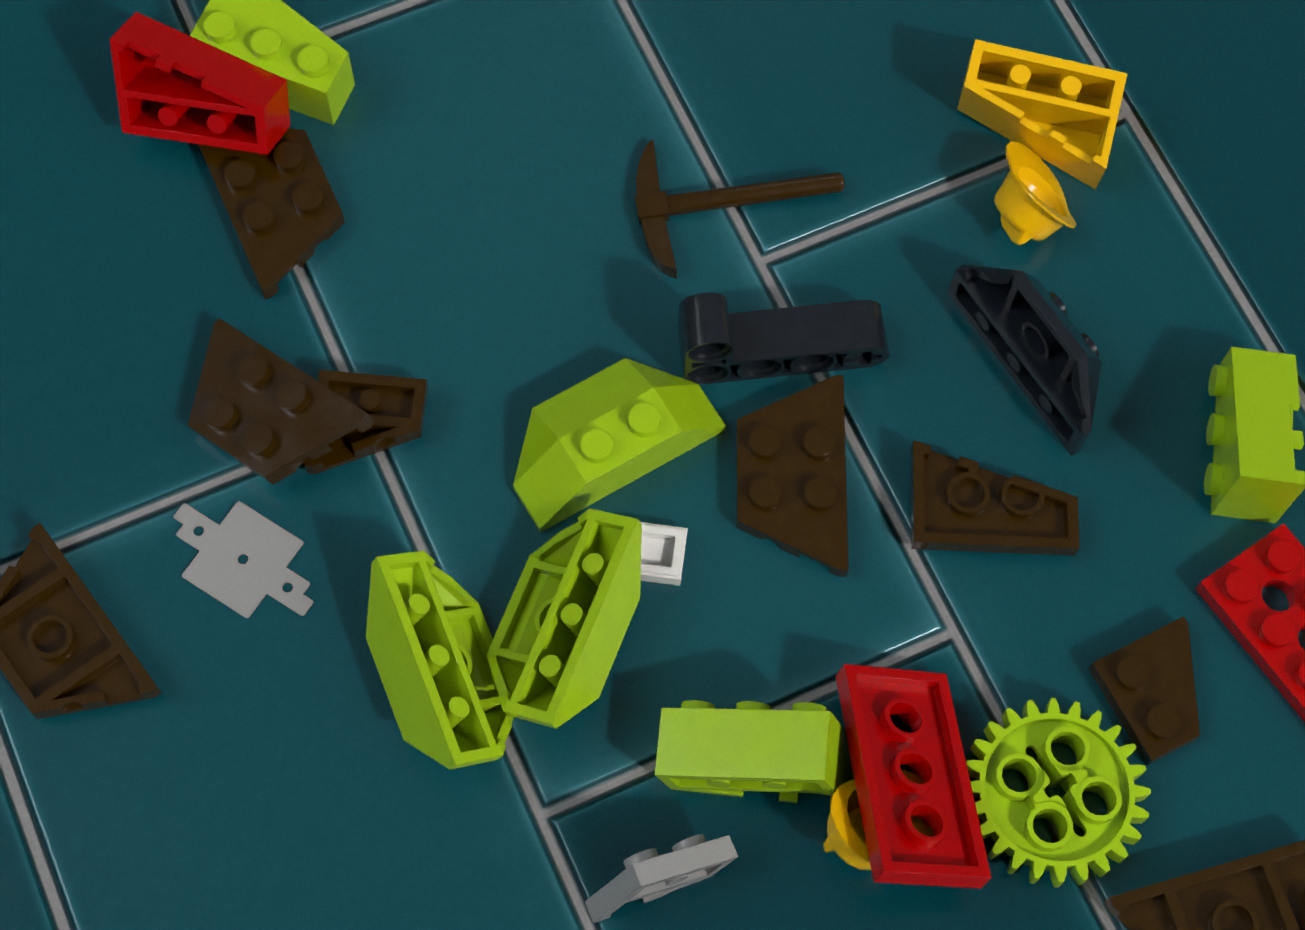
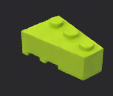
[1204,346,1305,523]
[655,700,853,803]

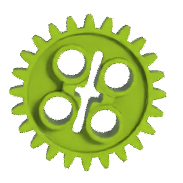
[966,698,1151,888]

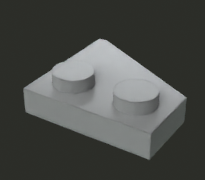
[585,834,738,923]

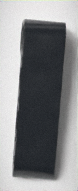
[677,293,890,384]

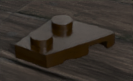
[304,370,428,474]
[1088,616,1200,766]

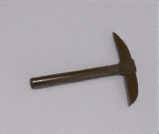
[635,139,845,279]

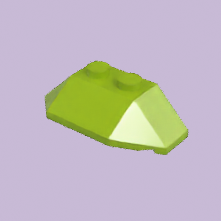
[513,358,726,533]
[486,508,642,729]
[366,550,514,770]

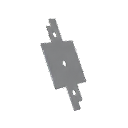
[173,501,313,618]

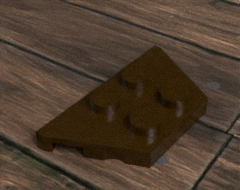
[198,129,345,299]
[188,318,375,485]
[736,375,848,577]
[0,523,162,719]
[1105,840,1305,930]

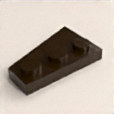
[911,440,1080,556]

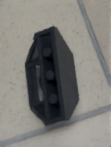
[948,264,1102,456]

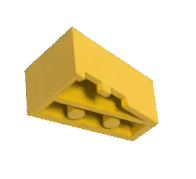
[957,39,1128,190]

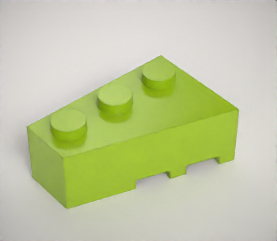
[190,0,355,125]

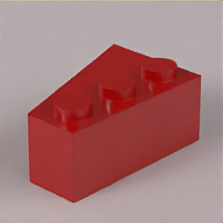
[109,12,291,155]

